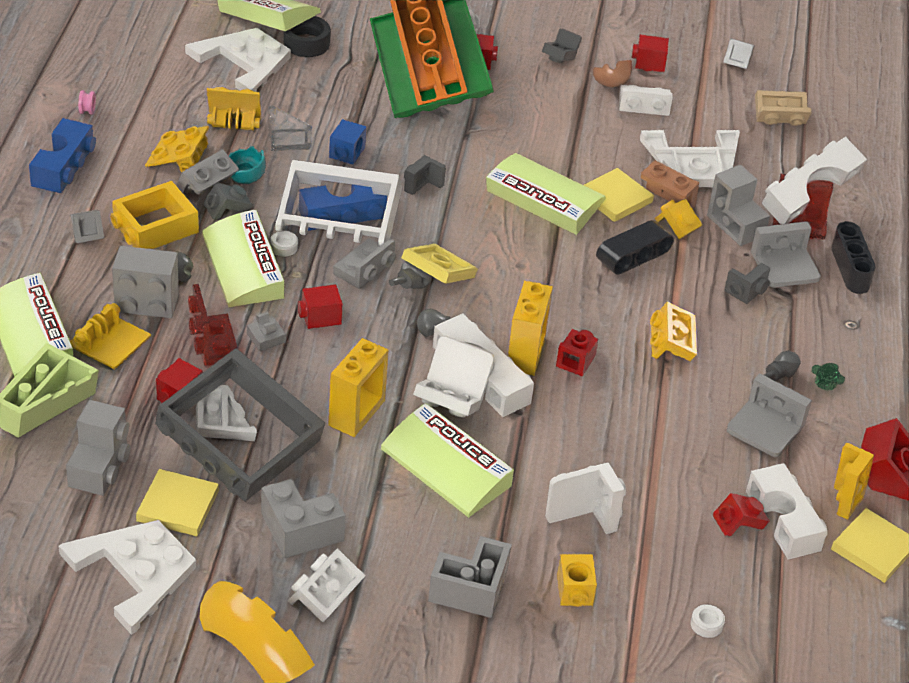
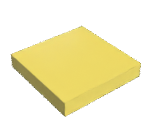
[584,168,654,222]
[401,244,478,284]
[136,469,219,536]
[831,508,909,583]

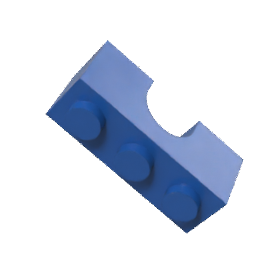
[29,118,96,193]
[299,184,387,231]

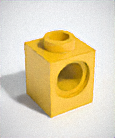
[557,554,597,607]

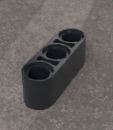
[596,220,674,275]
[831,221,876,294]

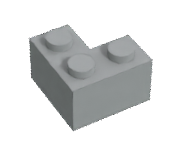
[707,165,770,246]
[66,400,131,496]
[261,479,346,558]
[428,536,512,618]

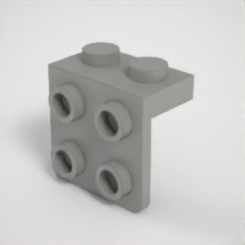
[751,222,821,288]
[727,373,812,457]

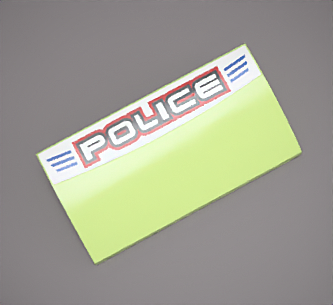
[217,0,321,31]
[486,153,606,235]
[202,210,284,308]
[0,273,73,378]
[381,403,514,518]

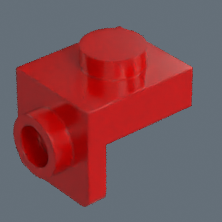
[713,493,770,537]

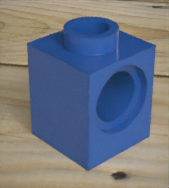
[329,119,366,165]

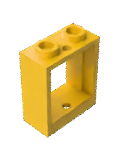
[110,181,199,249]
[508,280,553,376]
[328,338,389,437]

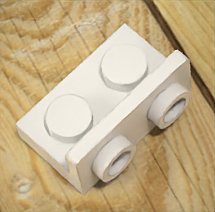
[619,85,673,116]
[287,548,366,622]

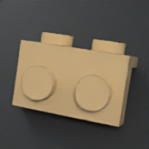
[755,90,811,126]

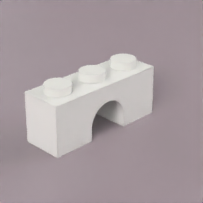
[746,463,828,559]

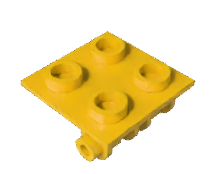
[207,87,262,131]
[145,126,209,172]
[70,303,151,370]

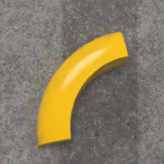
[200,581,315,683]

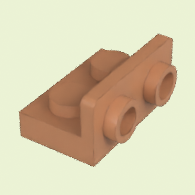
[641,160,699,209]

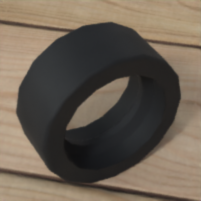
[283,16,331,57]

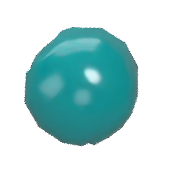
[229,146,266,184]

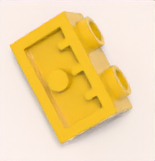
[650,302,697,361]
[834,443,874,520]

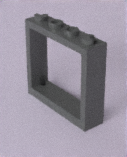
[155,348,326,502]

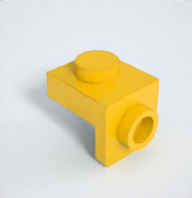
[655,199,702,239]

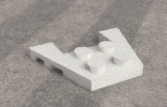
[185,28,291,92]
[640,130,740,188]
[59,520,196,635]

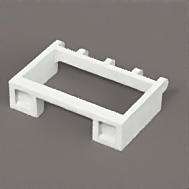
[275,160,402,246]

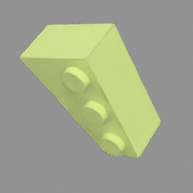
[0,343,99,438]

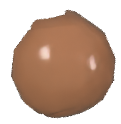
[593,60,632,88]

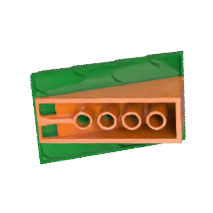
[369,0,494,118]

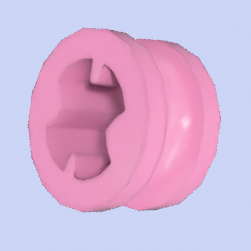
[78,90,96,115]

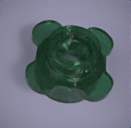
[811,363,845,390]

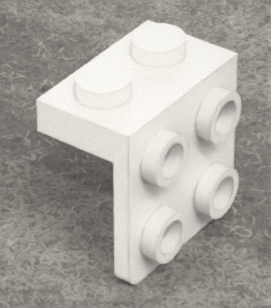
[413,336,495,417]
[545,462,626,534]

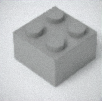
[112,246,179,318]

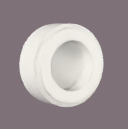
[270,231,298,257]
[691,605,725,638]

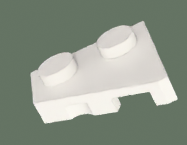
[196,385,257,441]

